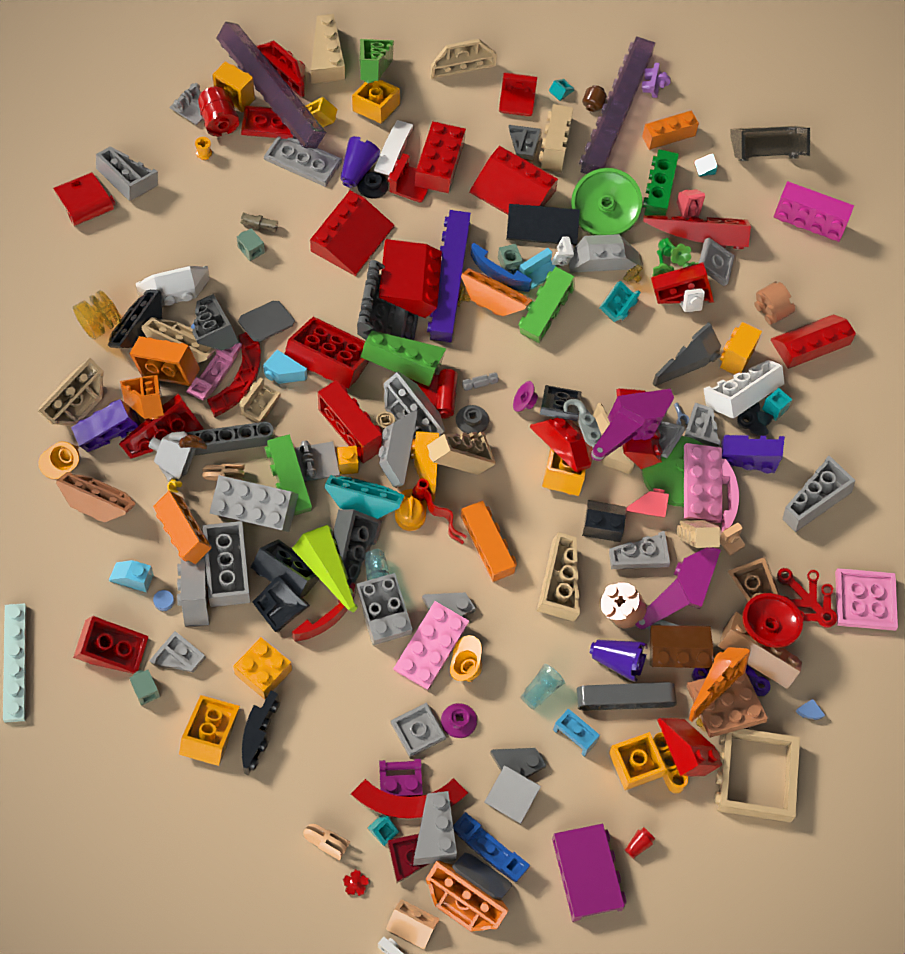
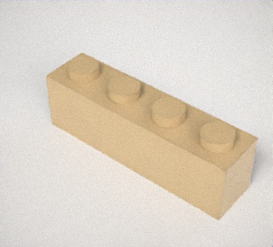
[677,520,720,548]

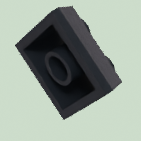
[582,500,626,542]

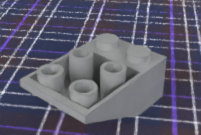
[356,573,413,645]

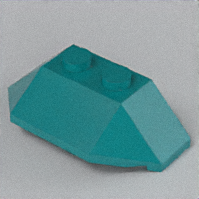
[325,475,404,519]

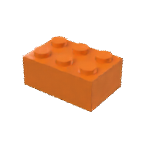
[129,336,200,386]

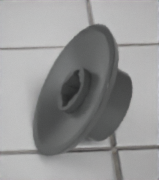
[456,405,489,434]

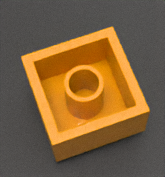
[212,61,255,113]
[352,79,400,124]
[720,322,762,375]
[233,637,292,699]
[609,732,667,791]

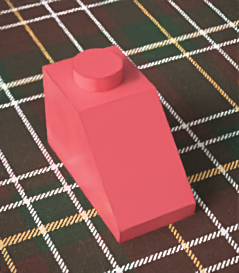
[676,189,705,219]
[626,488,669,518]

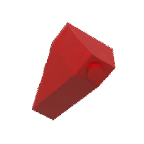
[119,394,204,459]

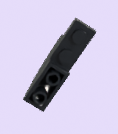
[242,691,280,775]

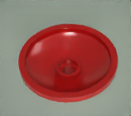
[742,593,803,648]

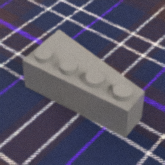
[782,456,856,532]

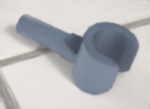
[674,403,689,425]

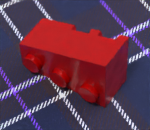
[651,262,714,304]

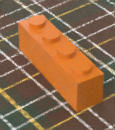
[153,490,212,564]
[461,501,517,582]

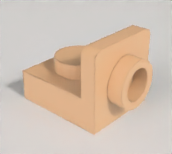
[720,523,745,555]

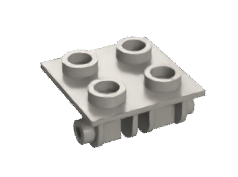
[169,83,203,125]
[296,441,340,482]

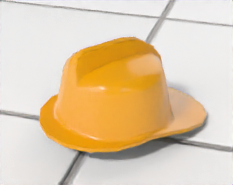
[38,441,79,479]
[395,489,427,531]
[450,635,482,682]

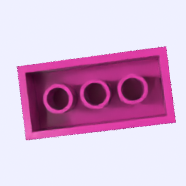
[773,181,854,242]

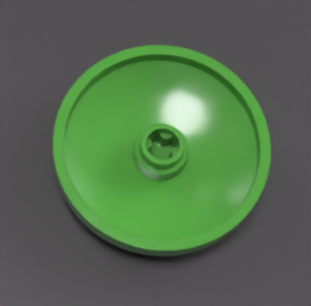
[571,168,642,235]
[642,436,704,507]

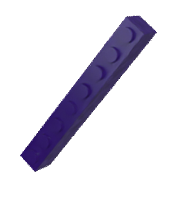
[427,210,471,343]

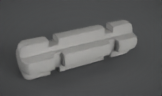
[462,372,499,391]

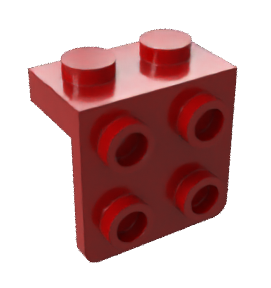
[499,73,537,117]
[388,153,429,203]

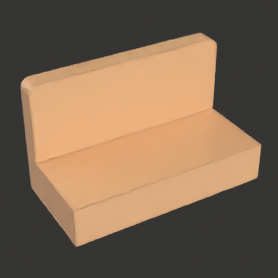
[386,899,439,949]

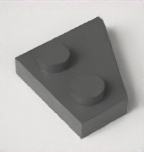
[509,125,542,160]
[490,748,546,778]

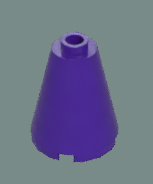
[340,136,381,188]
[589,639,648,682]

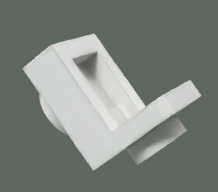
[551,237,574,266]
[679,288,705,313]
[378,937,404,954]

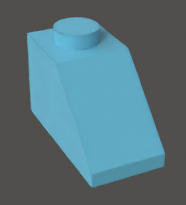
[263,350,307,384]
[109,560,154,593]

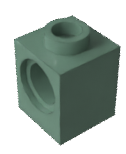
[237,228,265,261]
[498,244,523,274]
[129,670,160,705]

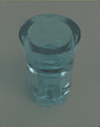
[365,549,389,581]
[520,664,565,710]

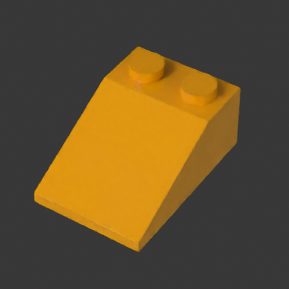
[411,432,439,502]
[542,448,586,496]
[179,695,240,766]

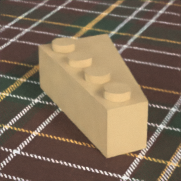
[311,14,345,84]
[427,432,496,475]
[537,532,580,622]

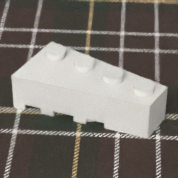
[704,360,784,419]

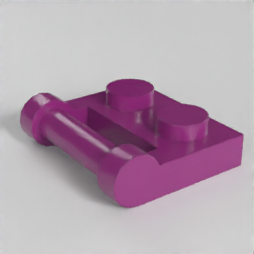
[379,759,423,797]

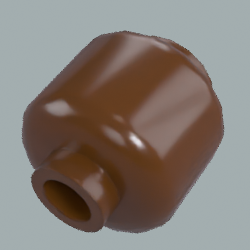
[582,85,607,112]

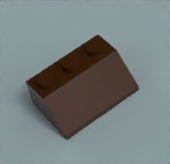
[650,625,713,668]

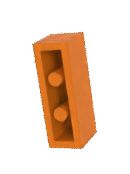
[642,110,699,150]

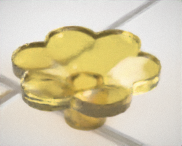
[623,264,643,283]
[457,286,471,307]

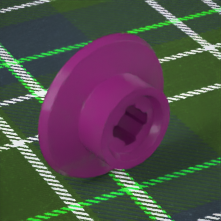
[513,381,538,412]
[441,703,477,738]

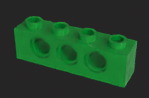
[642,149,679,216]

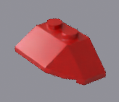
[256,40,306,98]
[530,418,593,472]

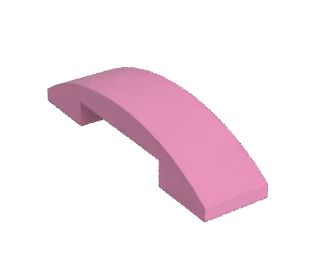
[187,343,242,401]
[721,459,739,532]

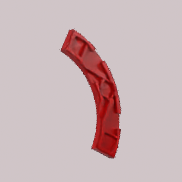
[207,332,261,417]
[350,778,468,819]

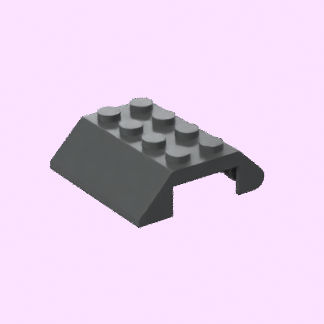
[357,260,418,340]

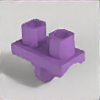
[642,63,671,98]

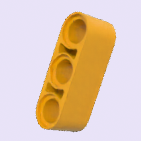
[653,732,688,794]

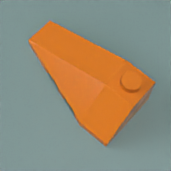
[689,647,750,722]

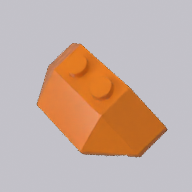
[461,268,533,316]
[426,860,509,931]

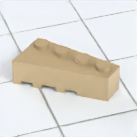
[539,104,573,173]

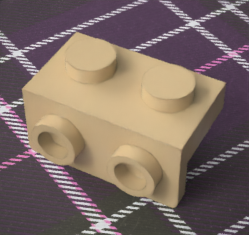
[240,378,281,423]

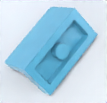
[519,248,557,289]

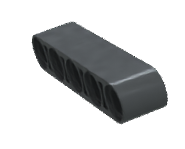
[187,422,274,456]
[577,682,677,711]

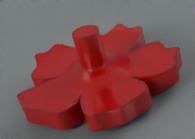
[343,869,369,896]

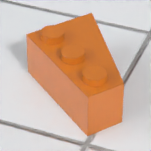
[120,374,164,419]

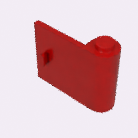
[53,172,116,226]
[407,369,458,419]

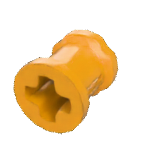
[195,137,212,160]

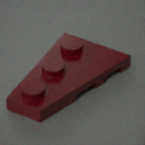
[388,834,429,883]

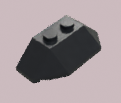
[108,289,162,349]

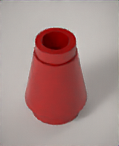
[624,827,655,859]

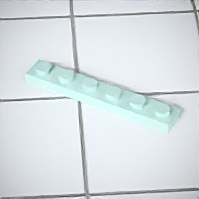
[3,603,27,723]

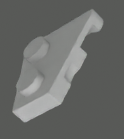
[684,403,721,447]
[422,592,476,617]
[149,631,206,673]

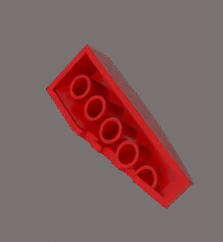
[643,215,751,249]

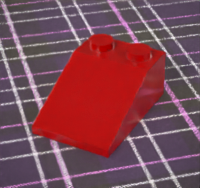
[73,616,149,674]
[657,718,723,776]

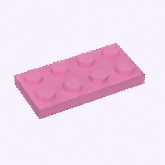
[684,443,722,523]
[393,601,470,690]

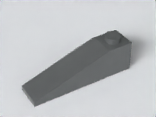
[192,294,239,351]
[653,322,721,386]
[334,509,382,585]

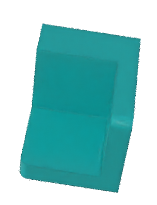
[762,388,793,421]

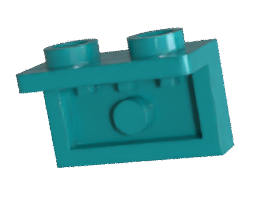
[599,281,641,322]

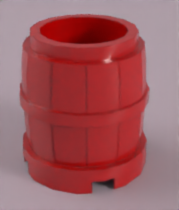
[198,86,240,137]

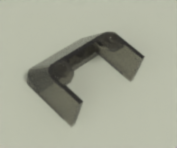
[730,126,810,161]

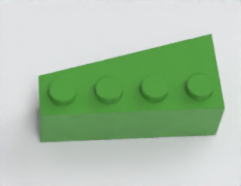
[359,39,394,83]
[518,266,575,343]
[361,331,446,386]
[264,434,312,516]

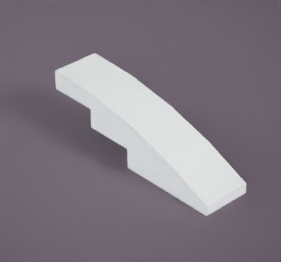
[374,120,413,175]

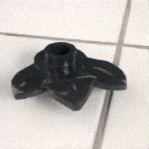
[737,402,773,436]

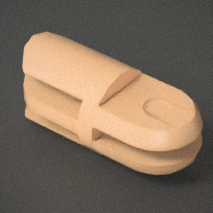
[202,464,245,481]
[303,824,350,861]

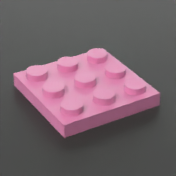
[835,568,898,631]

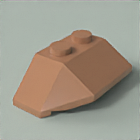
[56,472,135,523]

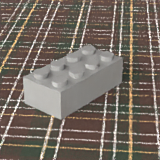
[210,475,299,532]
[202,521,250,607]

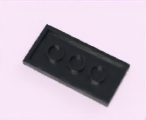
[506,204,580,246]

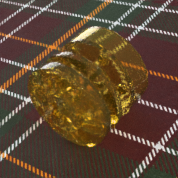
[73,290,122,340]

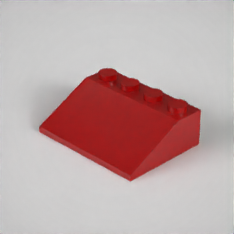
[469,145,558,215]
[310,190,395,276]
[379,239,442,319]
[284,316,369,389]

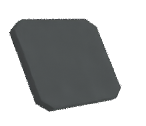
[238,301,295,342]
[452,853,512,900]

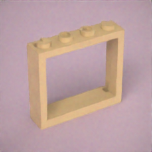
[714,729,800,823]

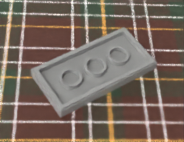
[264,137,342,187]

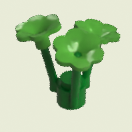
[652,238,699,276]

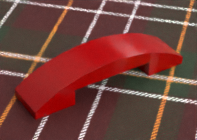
[292,583,356,642]

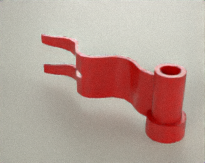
[412,478,467,544]

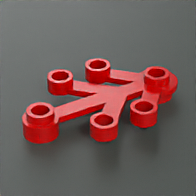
[777,568,837,628]

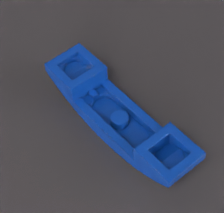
[471,242,532,292]
[453,812,530,882]

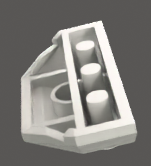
[136,266,210,306]

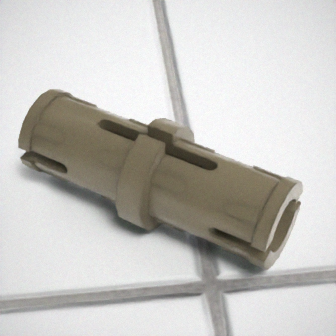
[240,212,278,232]

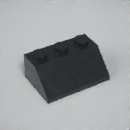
[250,539,319,597]

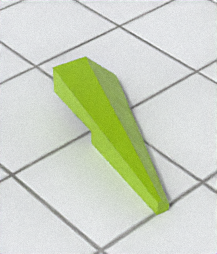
[292,525,358,613]

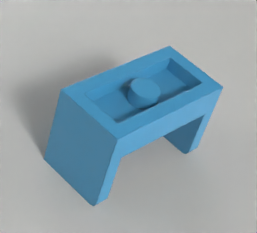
[553,709,600,757]

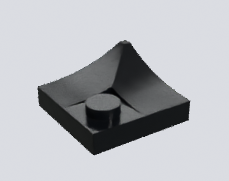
[252,575,310,632]

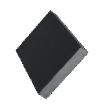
[540,385,582,421]

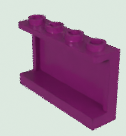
[552,823,627,922]

